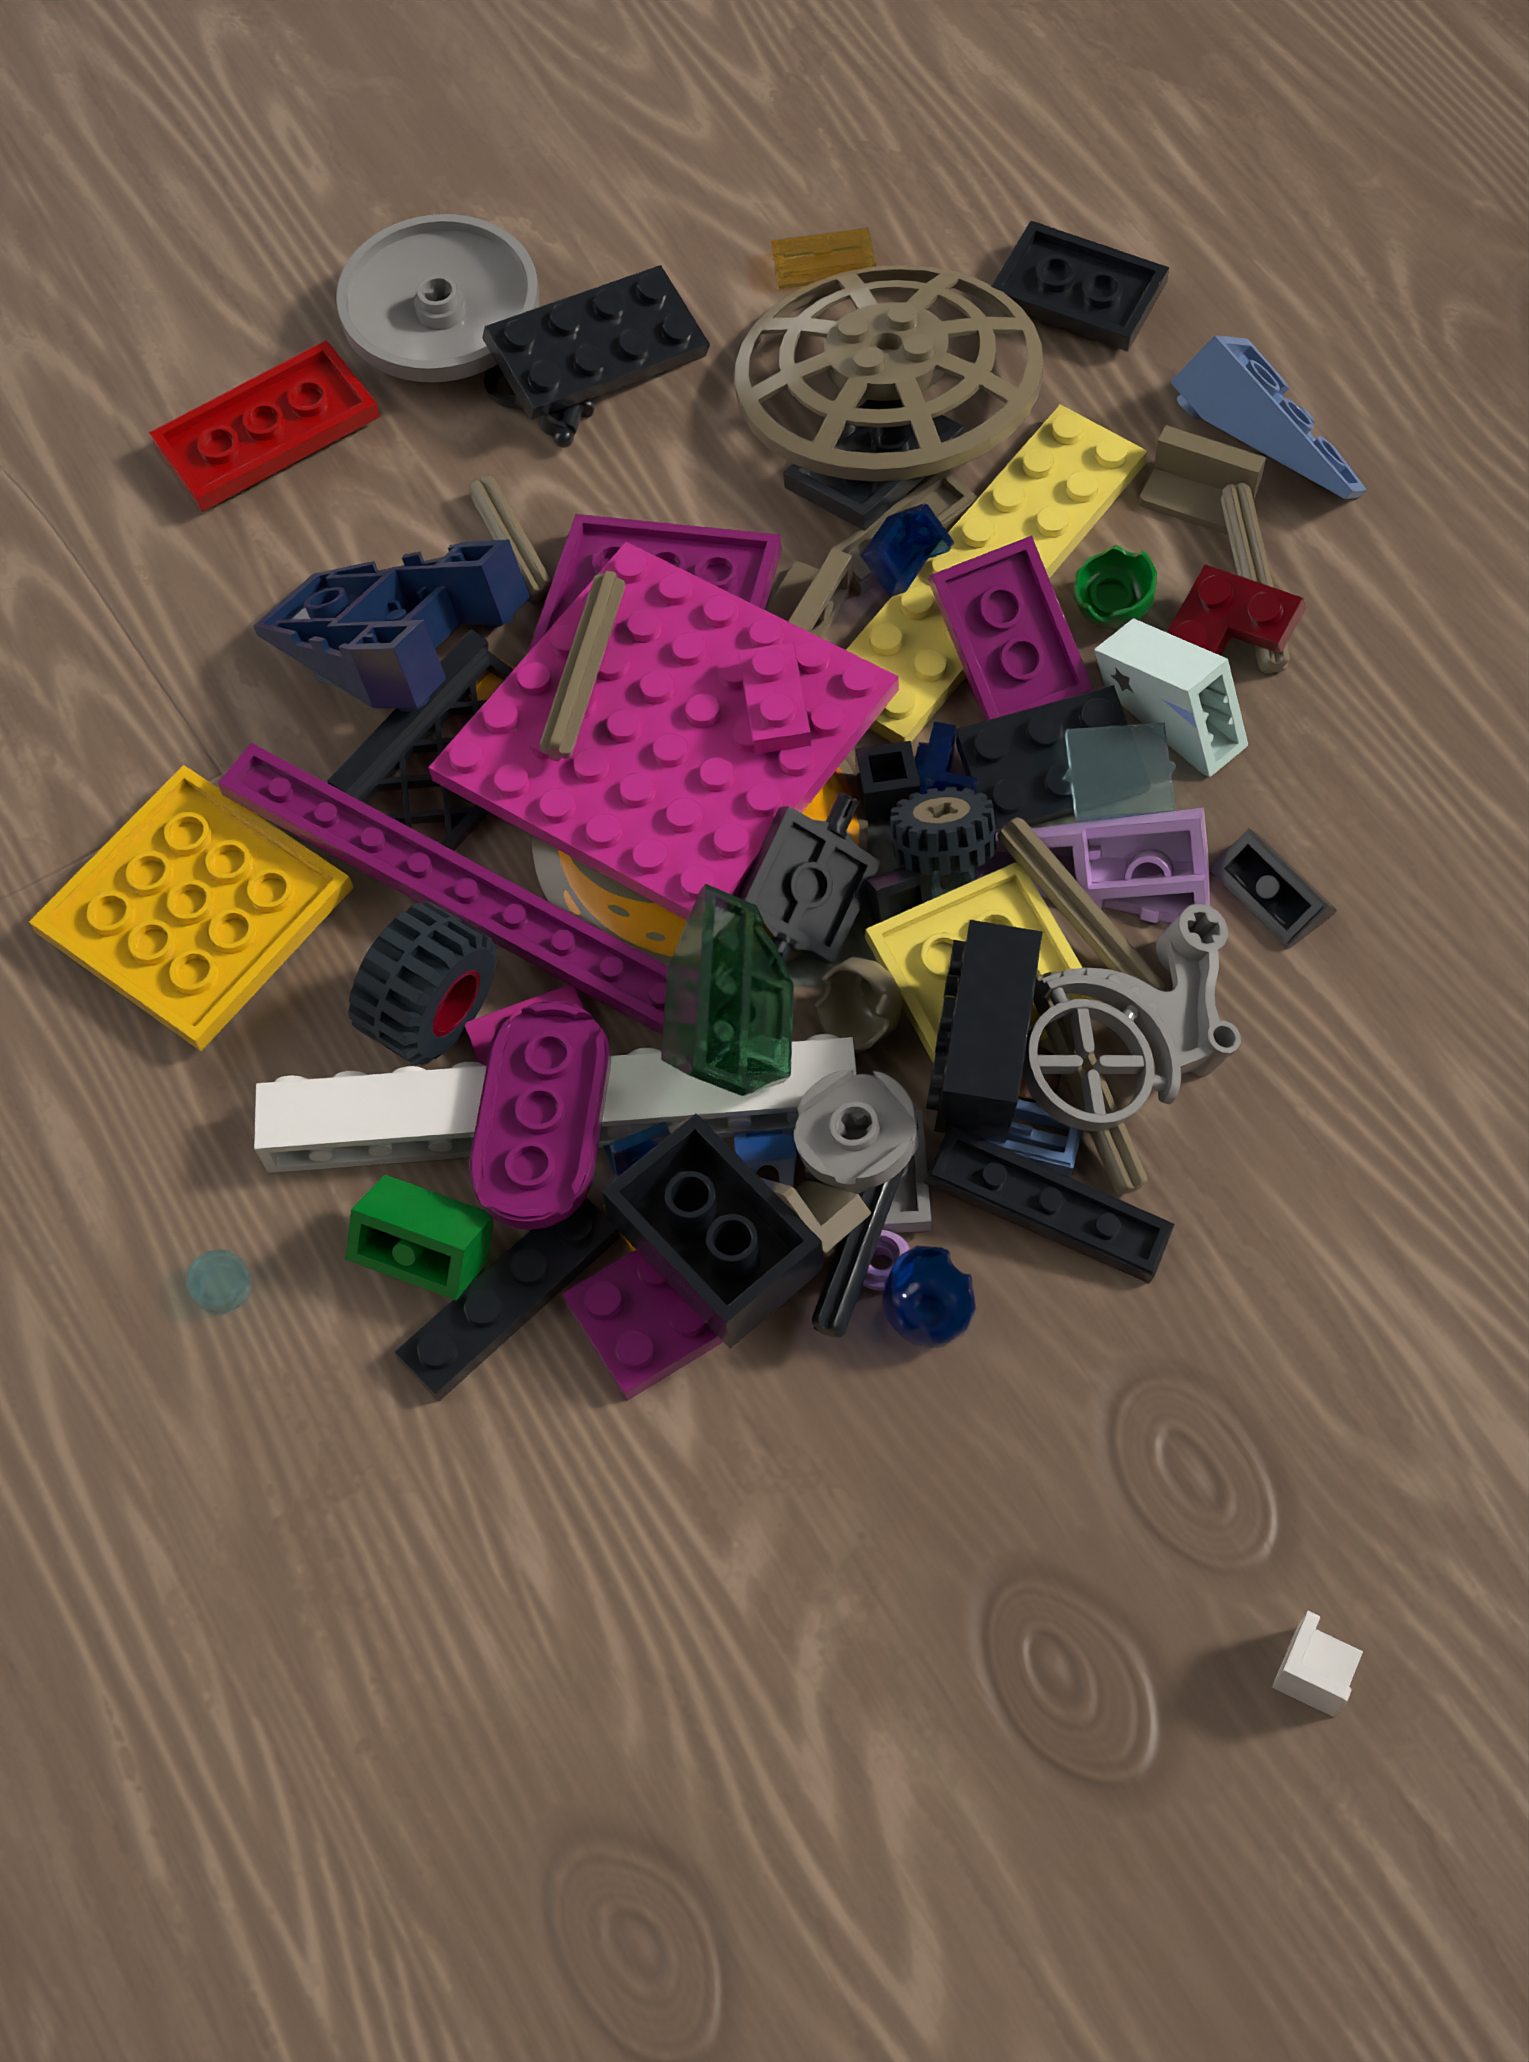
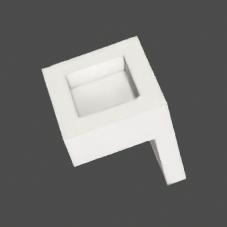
[1272,1611,1363,1717]

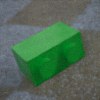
[345,1174,494,1300]

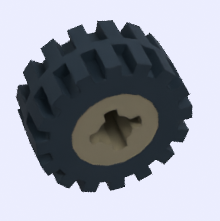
[890,787,996,875]

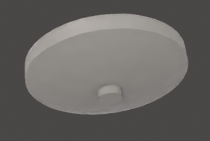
[336,214,540,382]

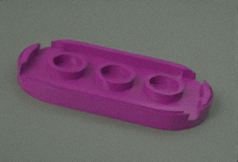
[469,1000,611,1230]

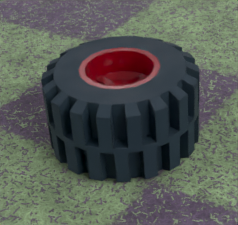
[348,901,497,1065]

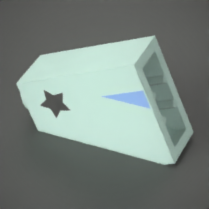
[1094,618,1248,777]

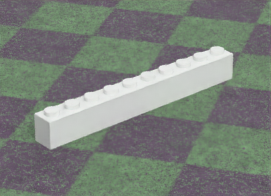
[254,1034,856,1173]

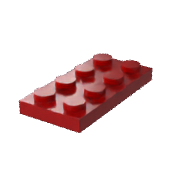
[149,340,380,512]

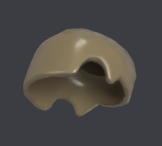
[814,957,902,1054]

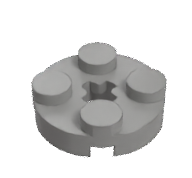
[794,1069,919,1194]

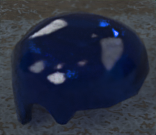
[882,1246,977,1348]

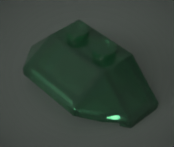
[661,884,794,1096]

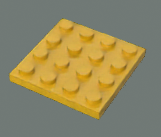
[29,765,354,1051]

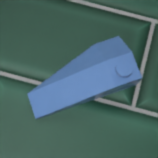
[1170,335,1367,499]

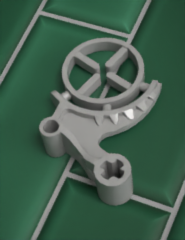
[1022,904,1241,1131]

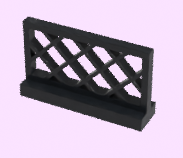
[327,629,514,851]

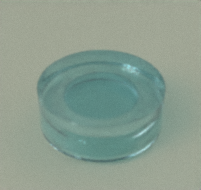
[186,1249,252,1314]

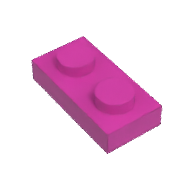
[738,642,812,754]

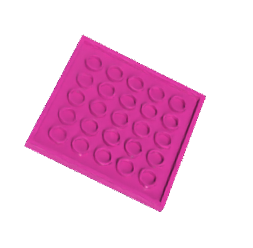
[428,542,899,932]

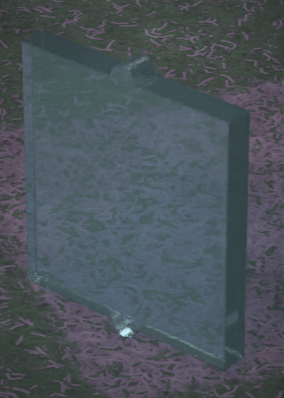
[1065,723,1176,821]

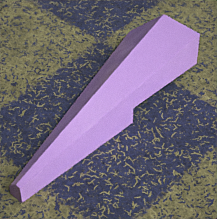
[951,808,1210,923]

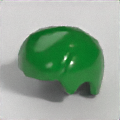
[1073,545,1157,629]

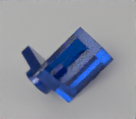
[860,503,954,597]
[915,721,978,795]

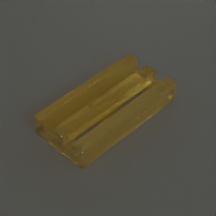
[771,228,876,290]

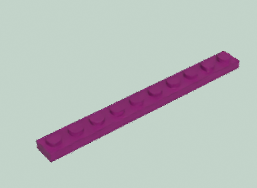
[218,743,727,1049]

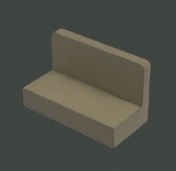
[1139,425,1266,535]
[765,548,853,639]
[760,1177,872,1254]

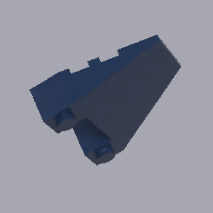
[253,539,530,712]

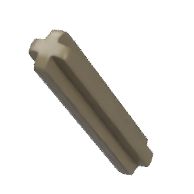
[469,475,552,603]

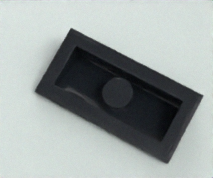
[1209,828,1337,948]

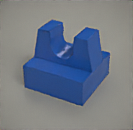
[734,1128,797,1187]

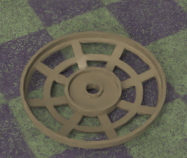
[735,265,1043,482]

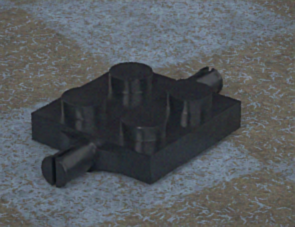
[731,792,882,979]

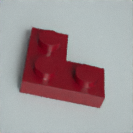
[1167,564,1306,656]

